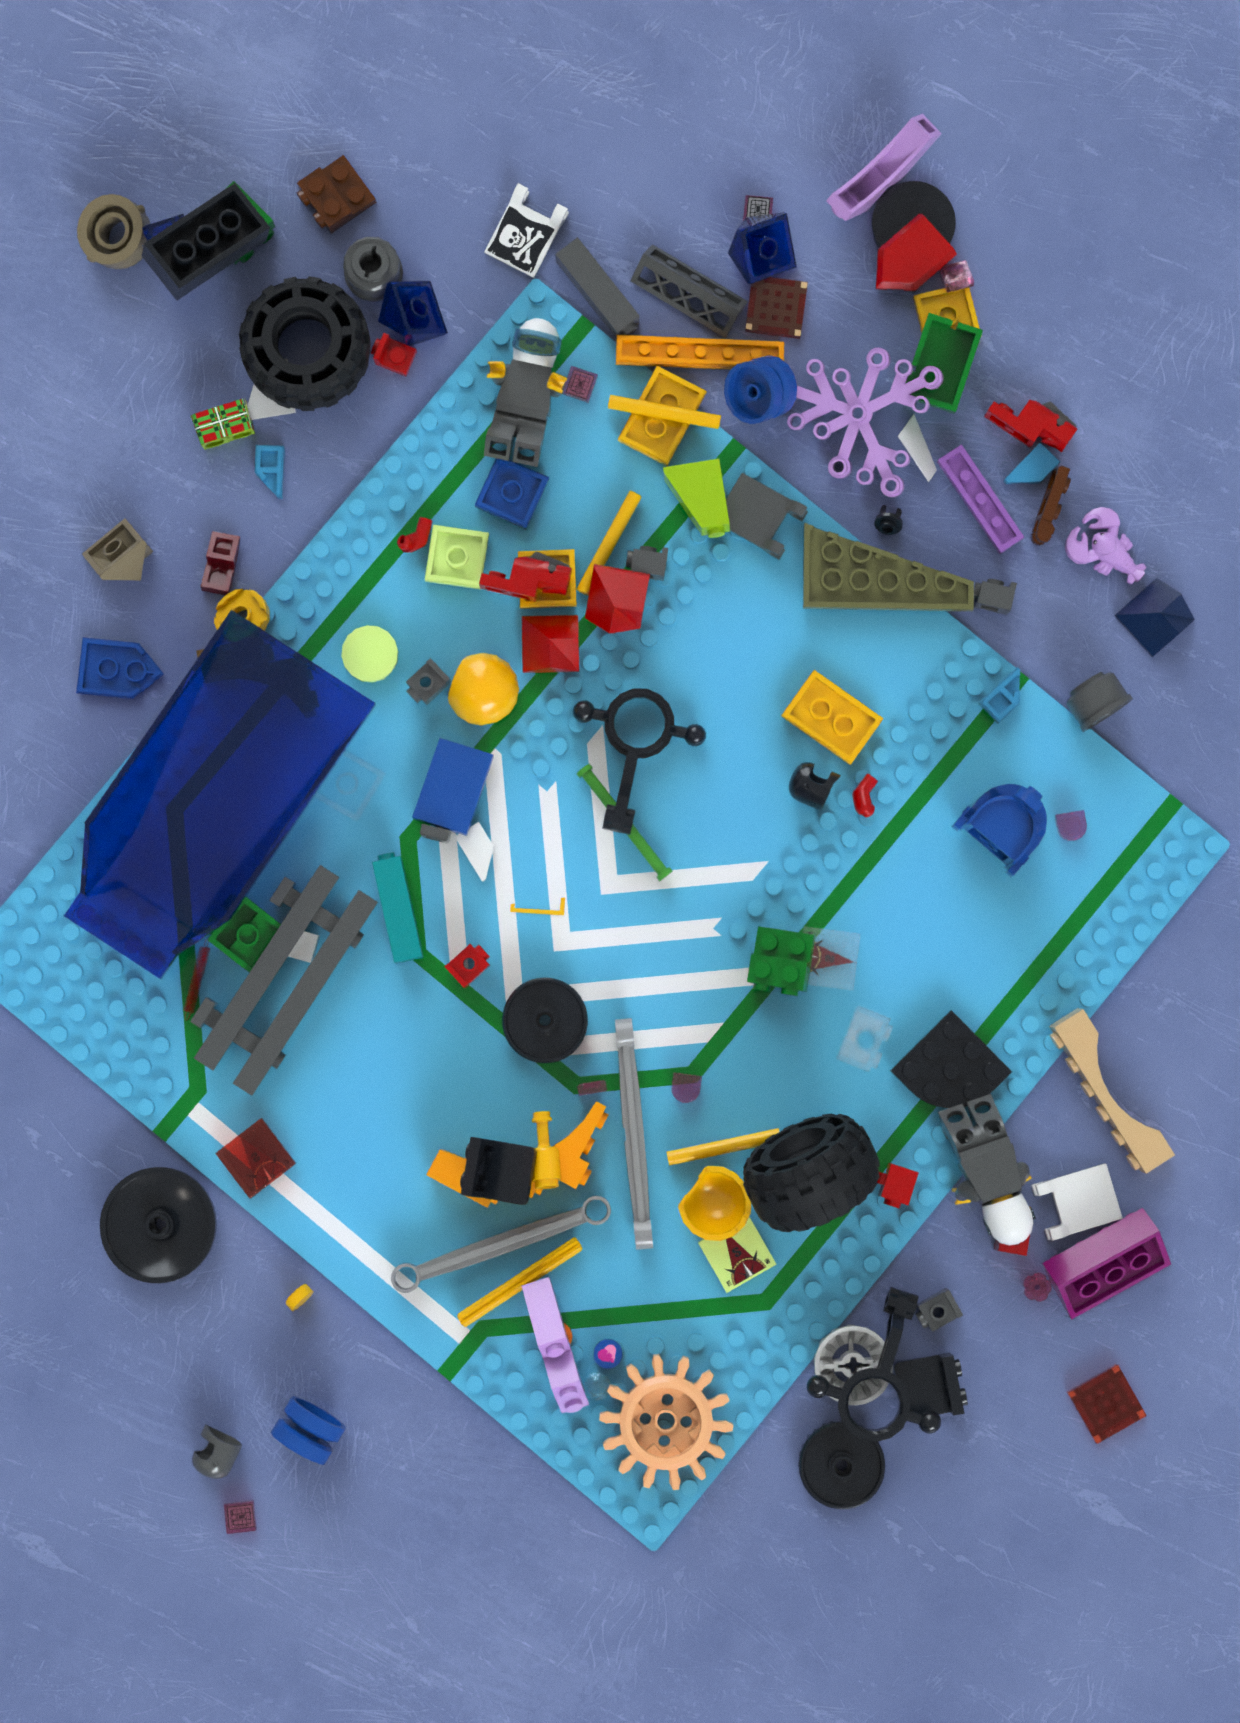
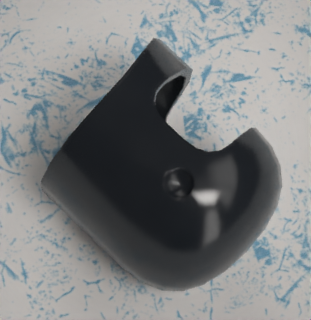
[788,762,841,811]

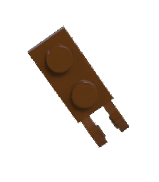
[1030,465,1071,546]

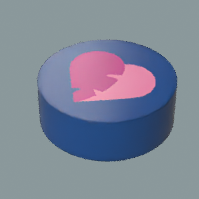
[594,1339,622,1369]

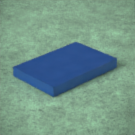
[412,738,494,836]

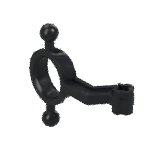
[573,689,706,835]
[806,1287,941,1442]

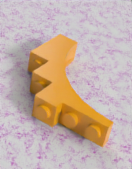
[426,1101,609,1208]

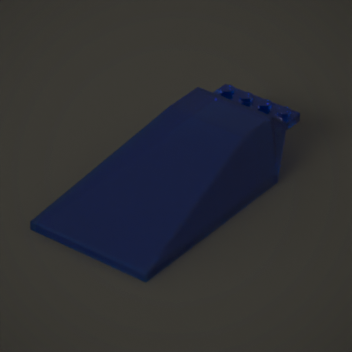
[64,610,376,980]

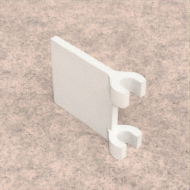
[1031,1163,1123,1241]

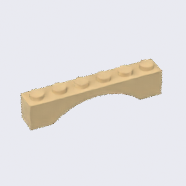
[1049,1008,1175,1174]

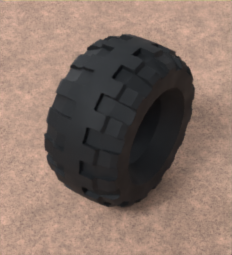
[239,276,371,411]
[743,1113,880,1232]

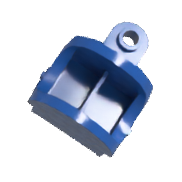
[951,784,1047,877]

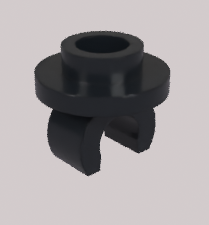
[874,505,903,535]

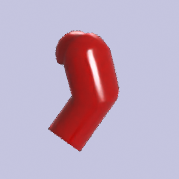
[397,517,433,553]
[852,773,878,817]

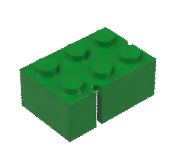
[905,313,983,414]

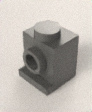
[626,546,668,581]
[974,579,1017,615]
[406,658,451,706]
[915,1288,963,1332]

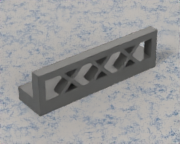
[630,244,748,338]

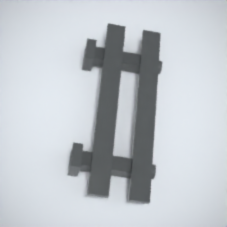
[190,865,378,1096]

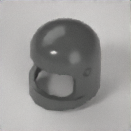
[192,1424,242,1479]

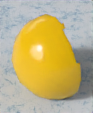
[448,653,519,726]
[678,1166,752,1241]

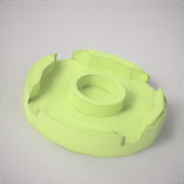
[341,625,399,683]

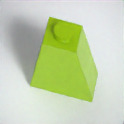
[663,459,730,538]

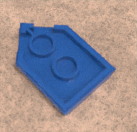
[76,637,164,699]

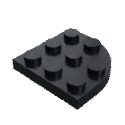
[890,1010,1012,1108]

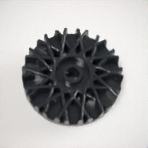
[502,978,588,1063]
[798,1420,885,1510]

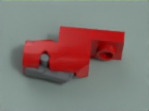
[984,400,1078,452]
[479,552,572,602]

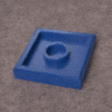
[475,458,549,530]

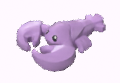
[1065,507,1146,585]

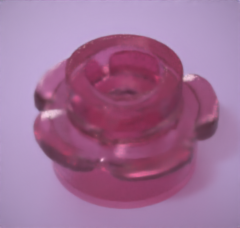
[1023,1273,1052,1302]

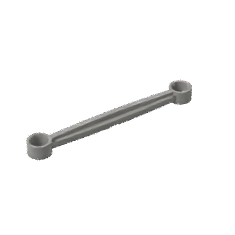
[615,1018,653,1250]
[391,1196,611,1293]

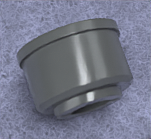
[343,237,403,302]
[1066,672,1133,732]

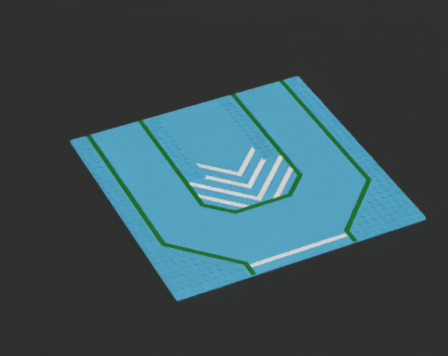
[0,279,1230,1551]

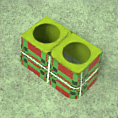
[190,398,255,450]

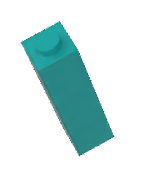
[372,852,424,964]

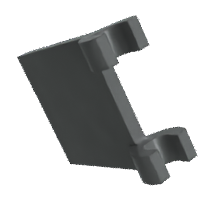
[726,473,808,560]

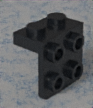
[460,1137,537,1205]
[894,1353,968,1416]

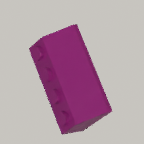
[1042,1208,1171,1320]

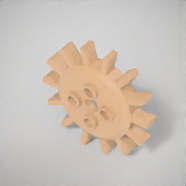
[599,1354,733,1490]

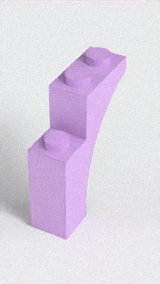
[826,114,942,221]
[522,1277,589,1413]

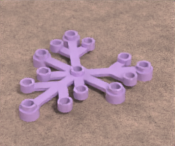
[787,348,943,497]

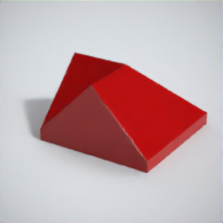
[585,564,650,633]
[522,615,579,673]

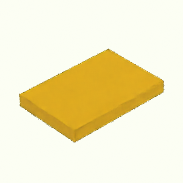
[618,366,707,467]
[781,670,884,765]

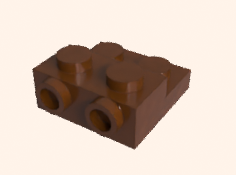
[296,155,377,234]

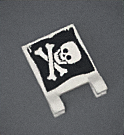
[484,183,569,278]

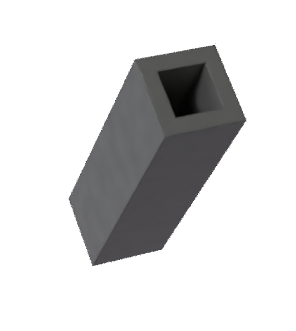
[555,237,640,338]

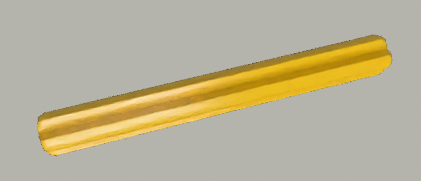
[457,1237,583,1327]

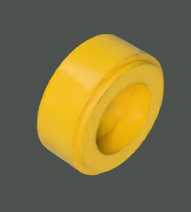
[285,1284,314,1312]

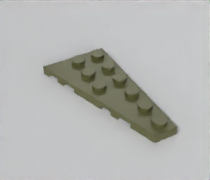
[803,523,974,611]

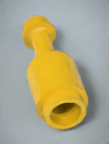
[532,1111,561,1189]

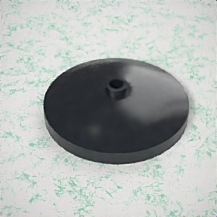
[100,1167,217,1283]

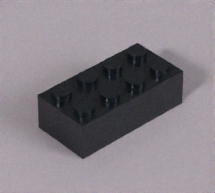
[142,183,270,301]

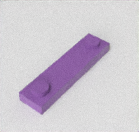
[937,444,1024,555]

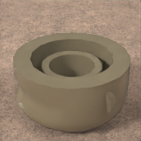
[77,194,152,269]

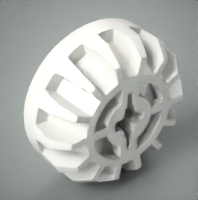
[814,1325,893,1405]

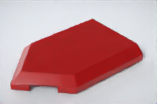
[875,213,957,292]

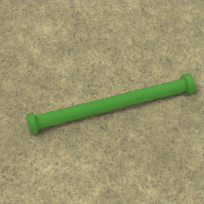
[576,763,673,882]

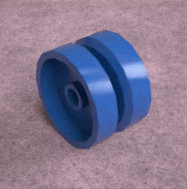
[724,355,797,424]
[270,1396,346,1465]

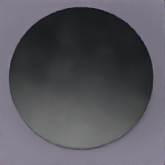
[872,181,956,248]

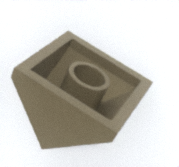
[82,519,153,581]

